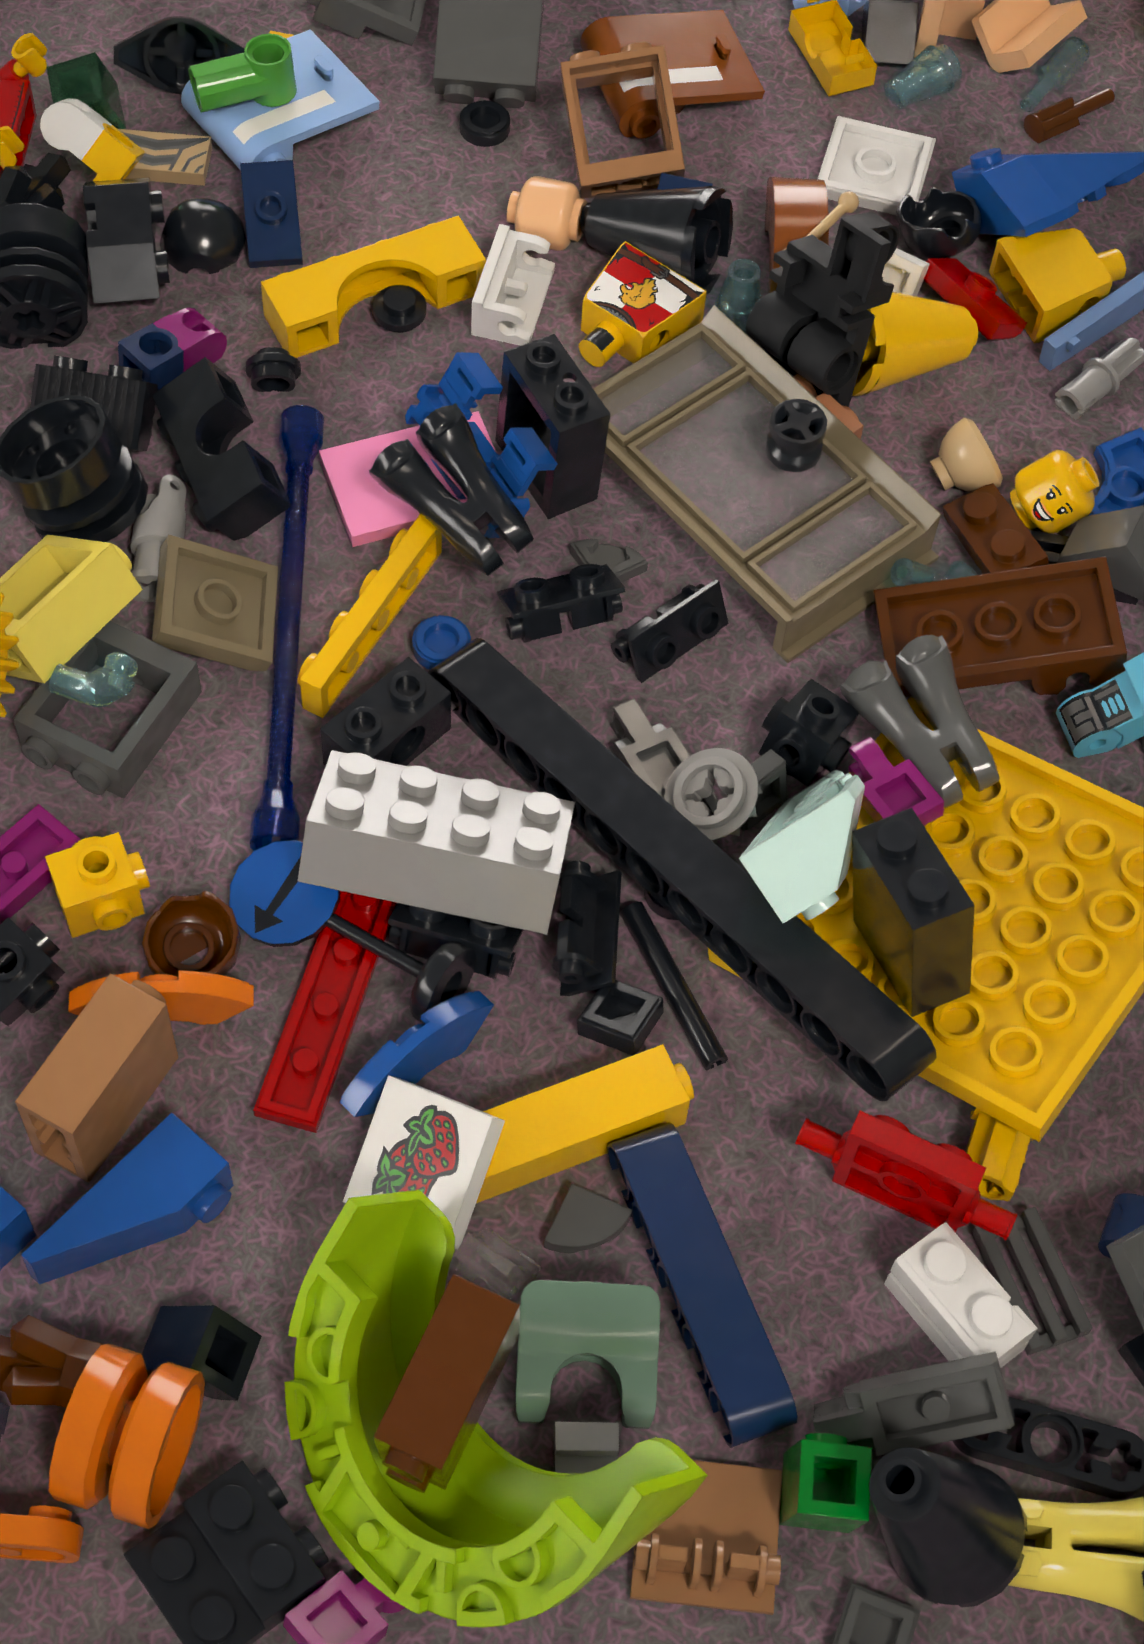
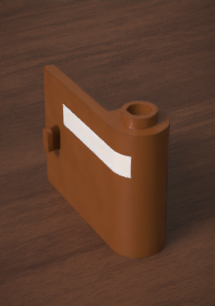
[580,10,765,139]

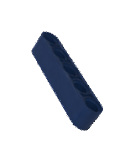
[607,1122,798,1448]

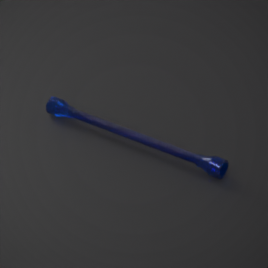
[250,405,324,851]

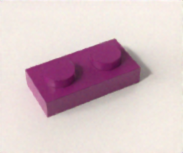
[0,804,81,924]

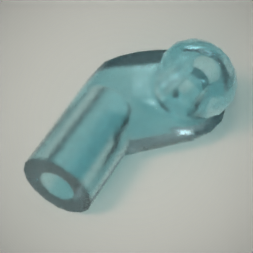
[890,558,977,586]
[49,652,138,707]

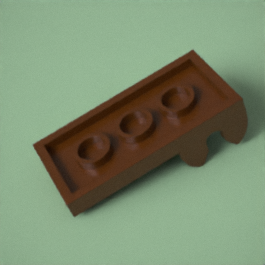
[874,556,1127,697]

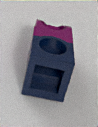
[118,307,227,405]

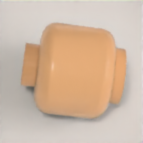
[507,176,587,251]

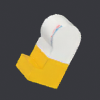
[40,98,145,181]

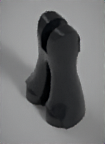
[369,403,534,576]

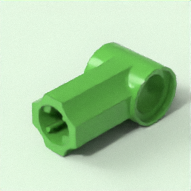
[188,33,297,113]

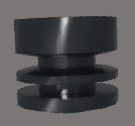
[0,203,88,349]
[0,395,148,542]

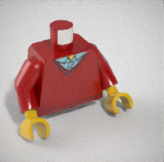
[0,33,47,177]

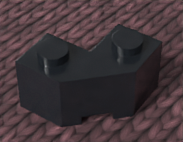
[83,177,170,303]

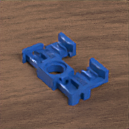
[405,352,558,538]

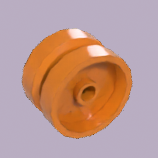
[49,1344,205,1529]

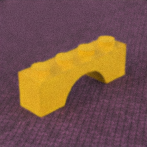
[261,215,486,358]

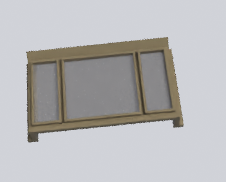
[593,305,941,663]

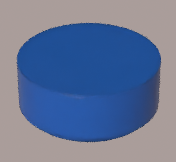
[412,615,471,670]

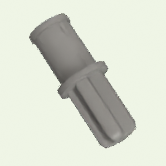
[1054,337,1144,420]

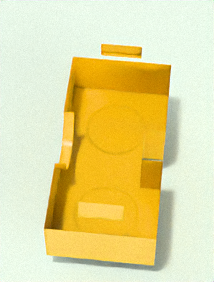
[788,0,877,96]

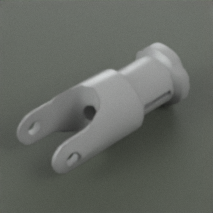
[130,475,186,602]

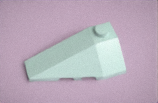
[739,770,865,923]

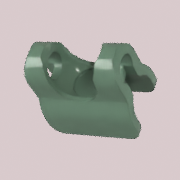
[515,1280,661,1429]

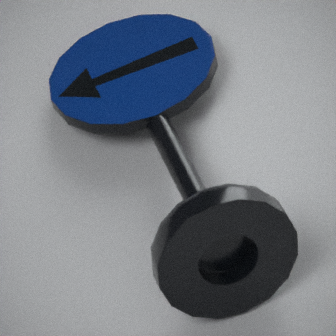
[229,840,476,1024]

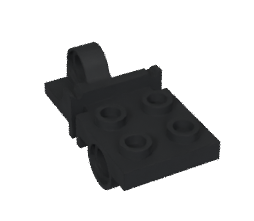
[746,212,899,407]

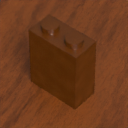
[374,1273,520,1493]

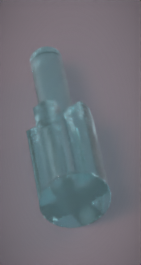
[1020,36,1090,112]

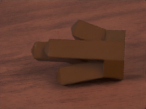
[0,1315,104,1408]

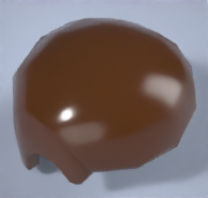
[141,891,241,977]

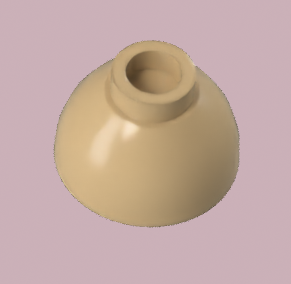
[930,418,1003,492]

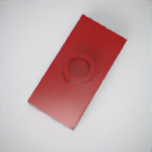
[924,258,1028,340]

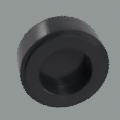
[459,100,510,147]

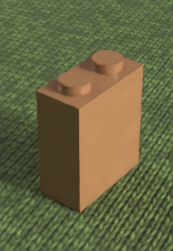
[15,973,178,1183]

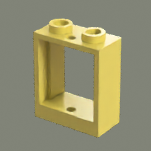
[0,534,143,684]

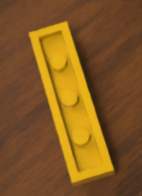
[297,513,442,718]

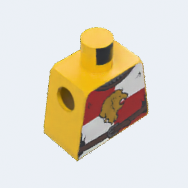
[579,241,707,367]

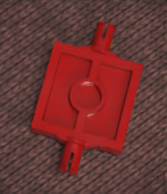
[795,1110,1018,1241]

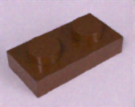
[943,483,1049,574]

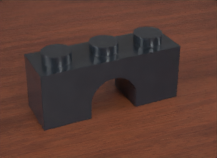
[152,357,292,541]

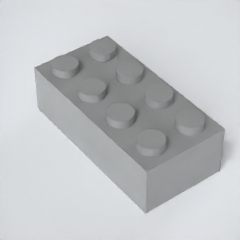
[298,750,575,935]

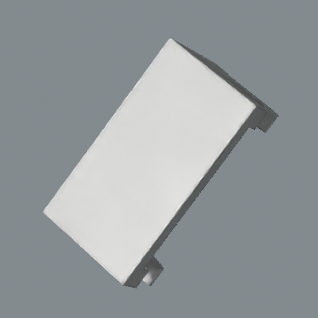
[471,224,555,346]

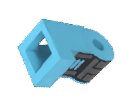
[1056,652,1144,758]

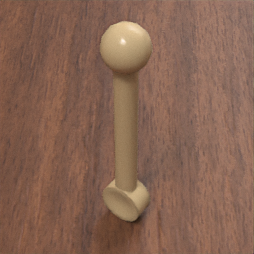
[780,191,859,267]

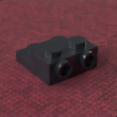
[123,1460,329,1644]

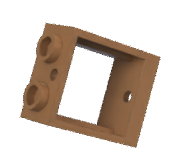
[560,42,685,199]

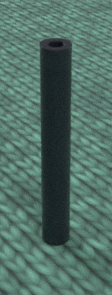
[621,902,728,1071]

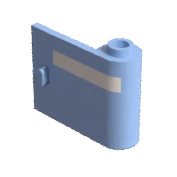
[181,29,380,170]

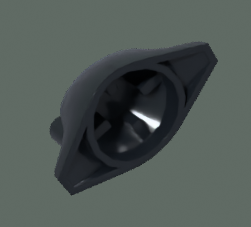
[113,16,245,94]

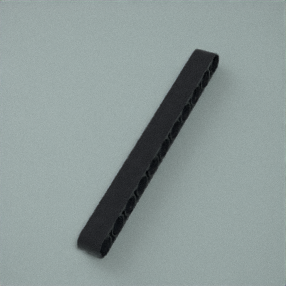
[428,638,937,1101]

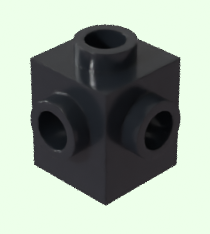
[758,679,859,787]
[0,917,65,1026]

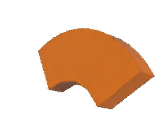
[68,970,254,1025]

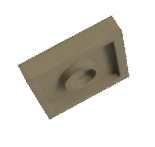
[152,535,278,671]

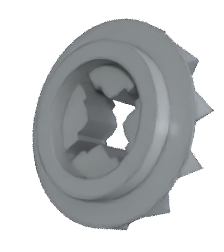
[664,748,763,845]

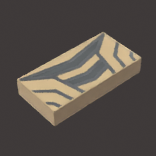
[118,129,212,186]

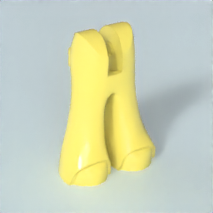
[1008,1496,1144,1622]

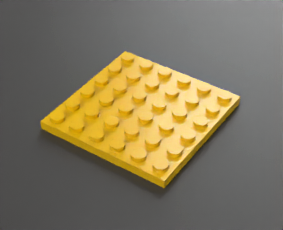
[708,697,1144,1142]

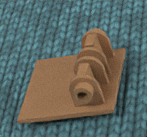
[630,1460,782,1615]

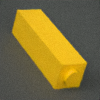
[476,1044,694,1203]

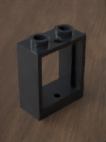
[495,334,611,519]

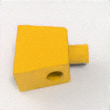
[989,228,1126,344]

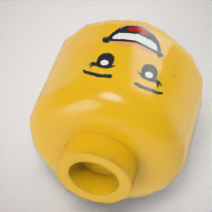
[1010,450,1099,534]

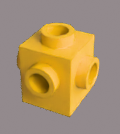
[45,832,150,938]

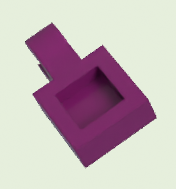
[848,737,944,826]

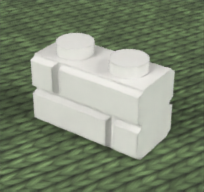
[884,1222,1038,1368]

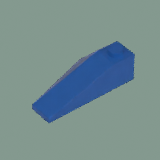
[952,148,1144,237]

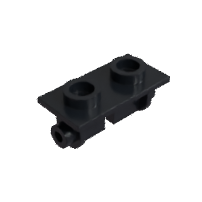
[497,564,625,643]
[611,579,729,683]
[552,861,622,996]
[388,903,523,979]

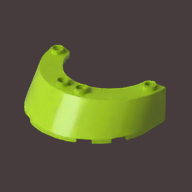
[284,1190,708,1628]

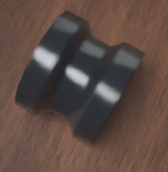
[765,399,827,472]

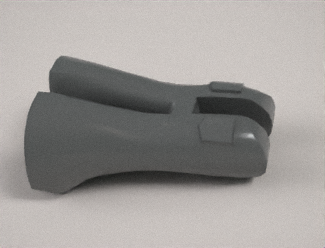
[840,635,1000,809]

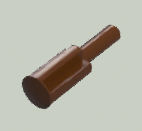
[1024,88,1115,144]

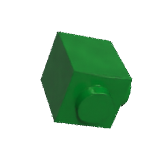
[779,1433,872,1533]

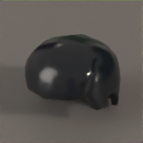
[896,187,982,260]
[160,198,246,274]

